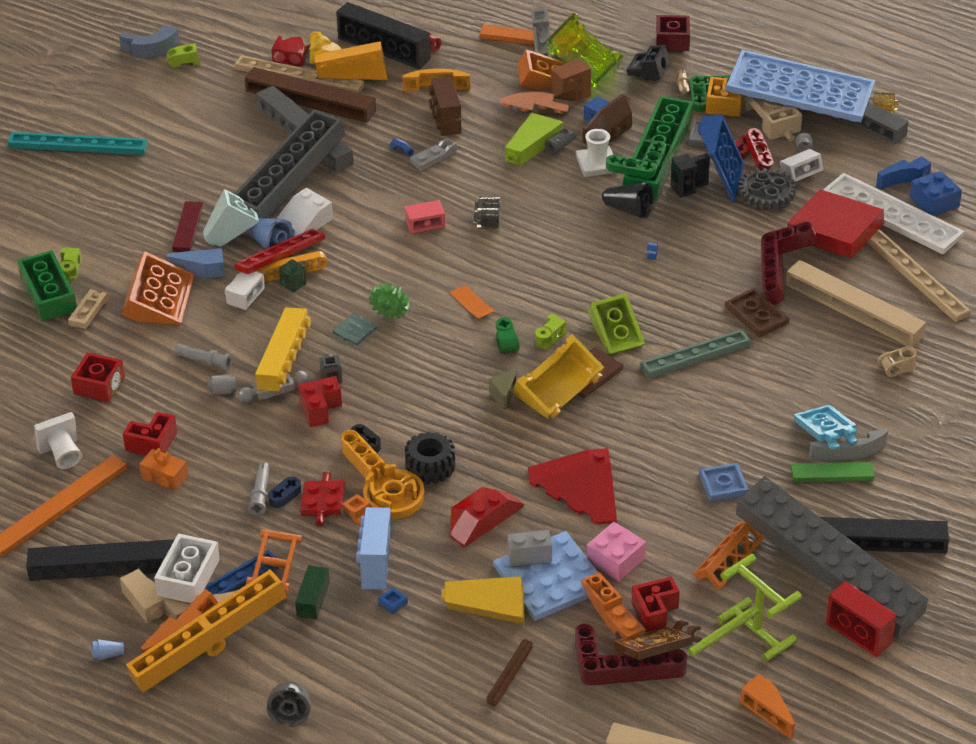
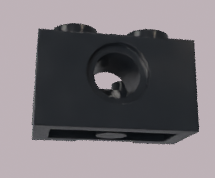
[626,45,670,81]
[670,153,710,198]

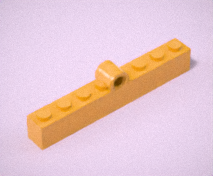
[126,569,287,693]

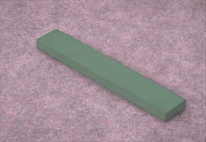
[640,329,751,379]

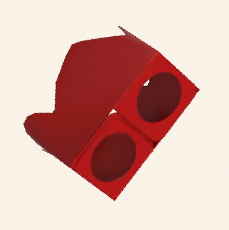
[271,36,310,67]

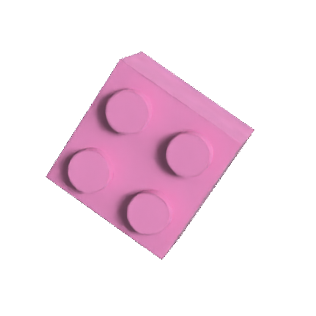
[587,522,646,582]

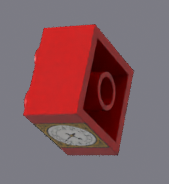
[71,352,125,402]

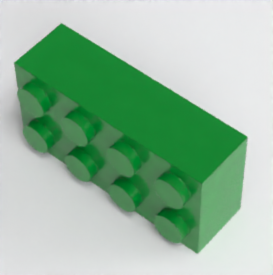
[17,250,77,322]

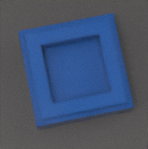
[378,587,408,614]

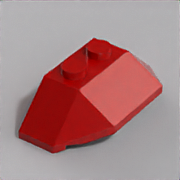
[450,487,524,548]

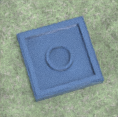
[699,463,749,502]

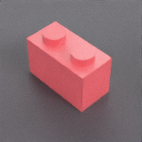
[405,200,445,233]

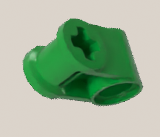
[496,318,520,353]

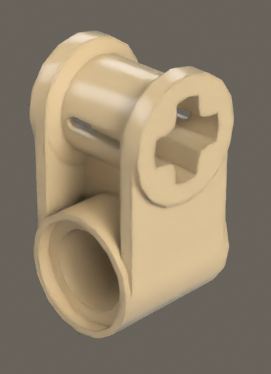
[878,346,917,377]

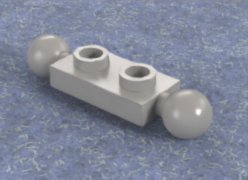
[238,371,308,403]

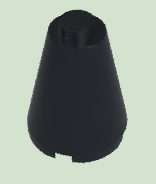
[602,182,654,218]

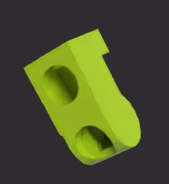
[167,43,200,67]
[60,248,82,282]
[535,313,567,349]

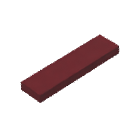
[172,201,203,252]

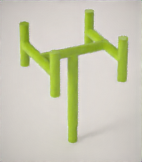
[688,554,802,662]

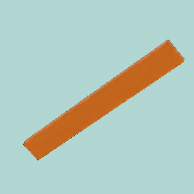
[0,455,127,557]

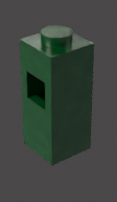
[295,565,330,619]

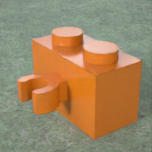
[139,448,188,491]

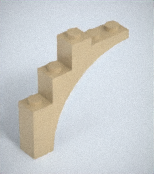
[120,569,238,623]

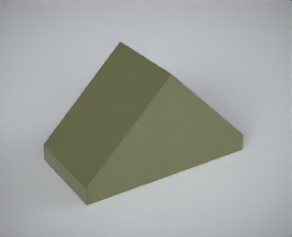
[489,369,517,410]

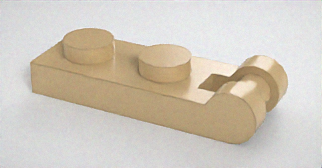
[68,289,109,329]

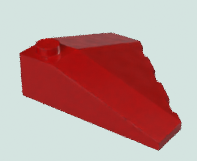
[528,448,617,525]

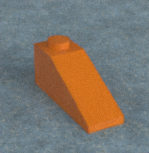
[740,674,795,739]

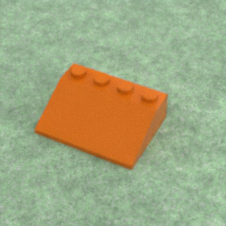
[121,251,195,325]

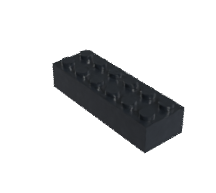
[336,2,430,69]

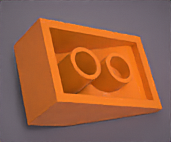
[517,49,566,90]

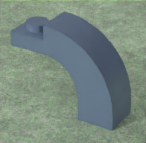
[119,25,180,58]

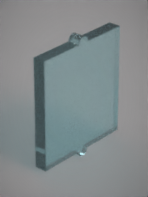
[333,313,378,346]

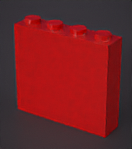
[787,189,884,259]

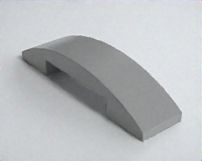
[531,7,552,58]
[809,429,888,462]

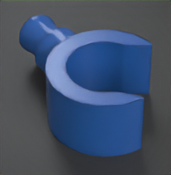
[646,242,658,260]

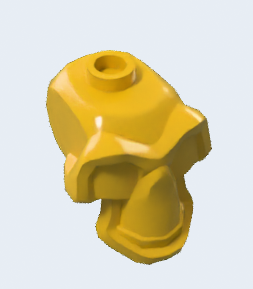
[309,32,341,64]

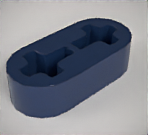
[268,477,301,508]

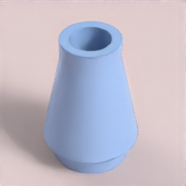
[92,639,124,661]

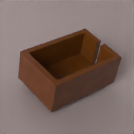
[428,75,462,136]

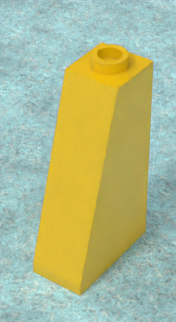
[441,576,525,624]

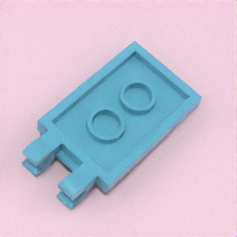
[794,405,858,450]

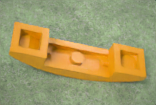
[402,69,470,91]

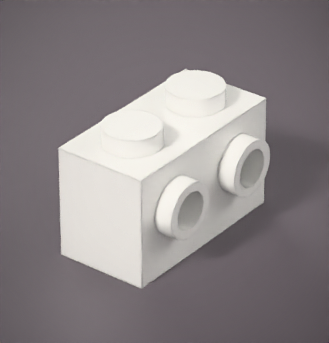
[780,149,824,182]
[225,271,265,310]

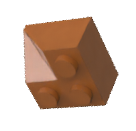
[551,58,591,101]

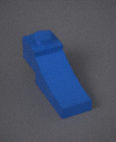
[876,156,932,190]

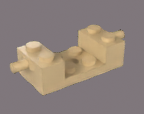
[742,95,802,142]

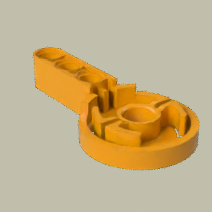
[341,430,424,519]

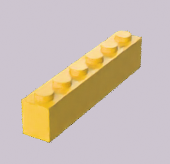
[255,307,311,392]

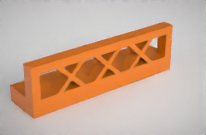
[693,521,764,590]

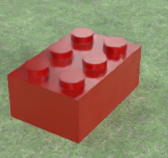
[825,581,897,658]

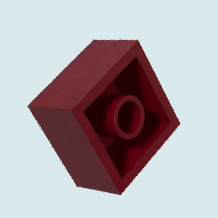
[656,15,690,52]

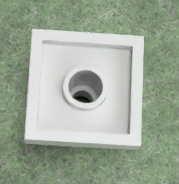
[576,129,616,177]
[34,412,83,469]

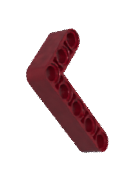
[761,222,818,305]
[575,623,687,686]

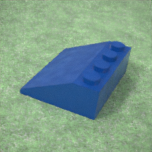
[698,115,745,203]

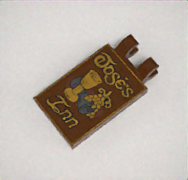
[614,620,702,660]

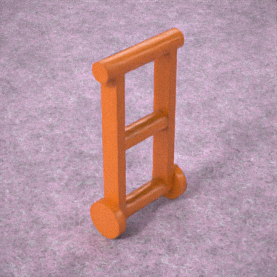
[246,529,302,600]

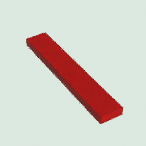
[234,229,325,274]

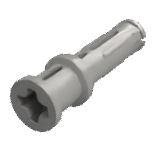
[175,343,232,371]
[248,463,270,516]

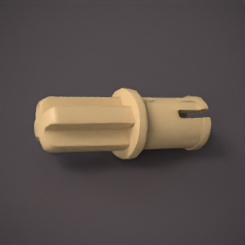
[676,70,690,95]

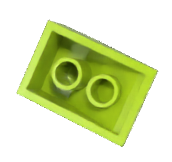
[588,293,645,355]

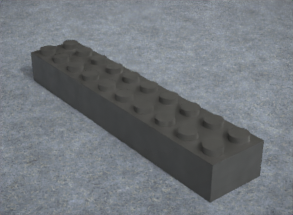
[736,476,928,639]

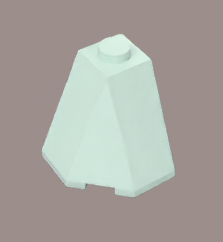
[203,189,259,247]

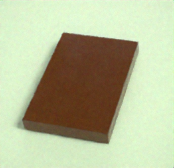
[724,288,790,338]
[578,347,623,398]

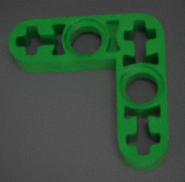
[689,75,731,112]
[606,141,666,179]

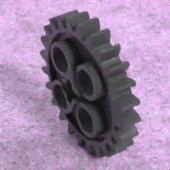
[738,168,796,210]

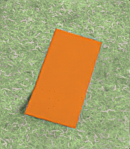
[449,285,496,319]

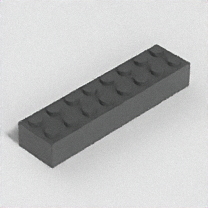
[234,109,345,218]

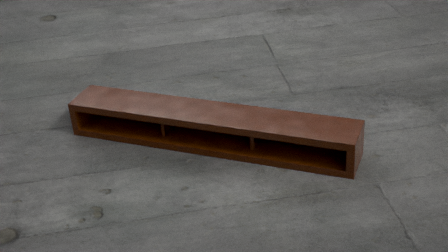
[245,67,376,123]

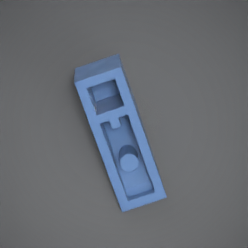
[167,248,225,278]

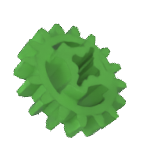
[369,283,410,320]

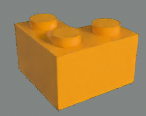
[706,77,742,117]

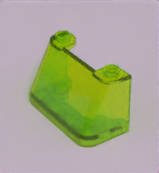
[546,12,624,87]

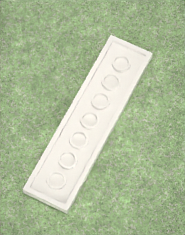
[823,173,964,254]

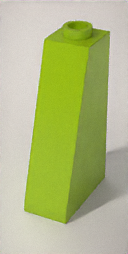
[505,113,563,166]

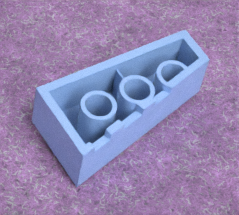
[356,507,391,589]

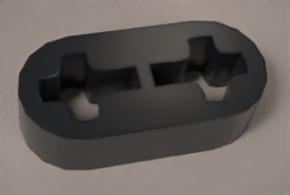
[351,424,381,453]

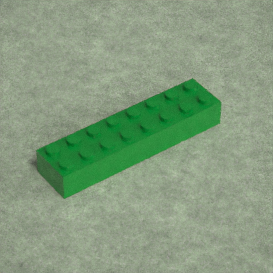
[623,96,694,201]

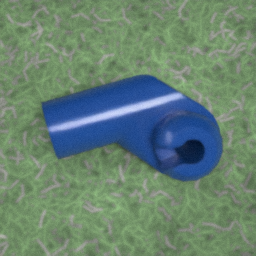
[389,138,414,156]

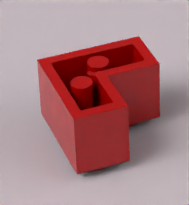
[298,376,342,427]
[122,412,178,456]
[631,576,680,632]

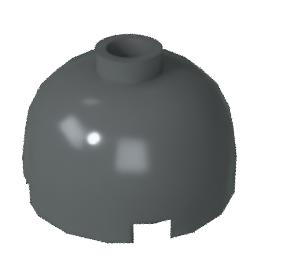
[266,681,311,727]

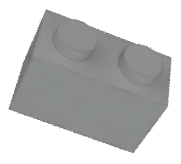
[507,530,552,567]

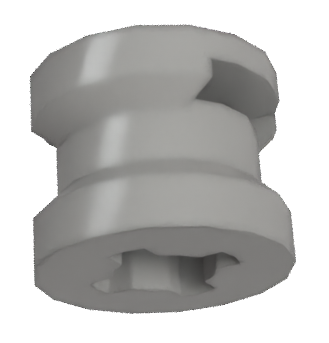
[795,133,813,153]

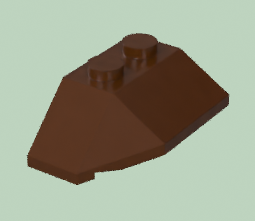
[583,94,632,144]

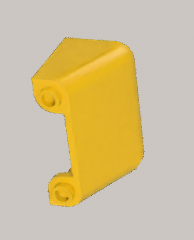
[512,334,604,419]

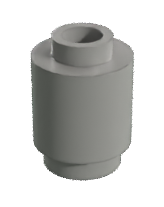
[208,375,236,395]

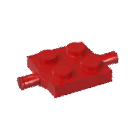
[300,471,346,527]

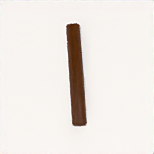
[487,639,533,706]

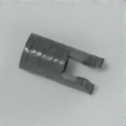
[545,129,577,154]

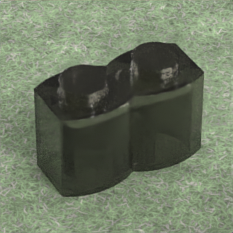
[474,196,500,229]

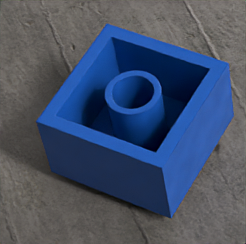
[909,170,962,216]

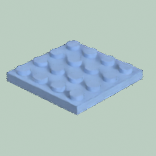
[493,531,598,621]

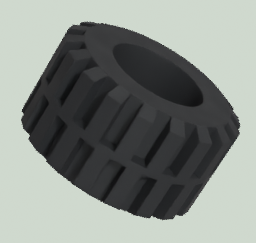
[405,431,455,484]

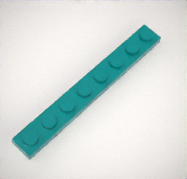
[7,132,148,155]

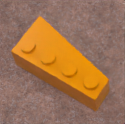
[315,42,388,80]

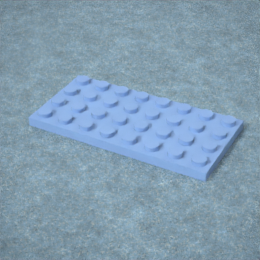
[726,50,875,122]

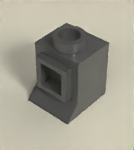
[319,354,343,383]

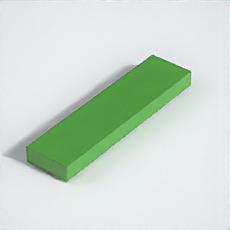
[791,462,875,483]

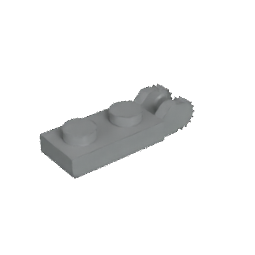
[410,138,458,171]

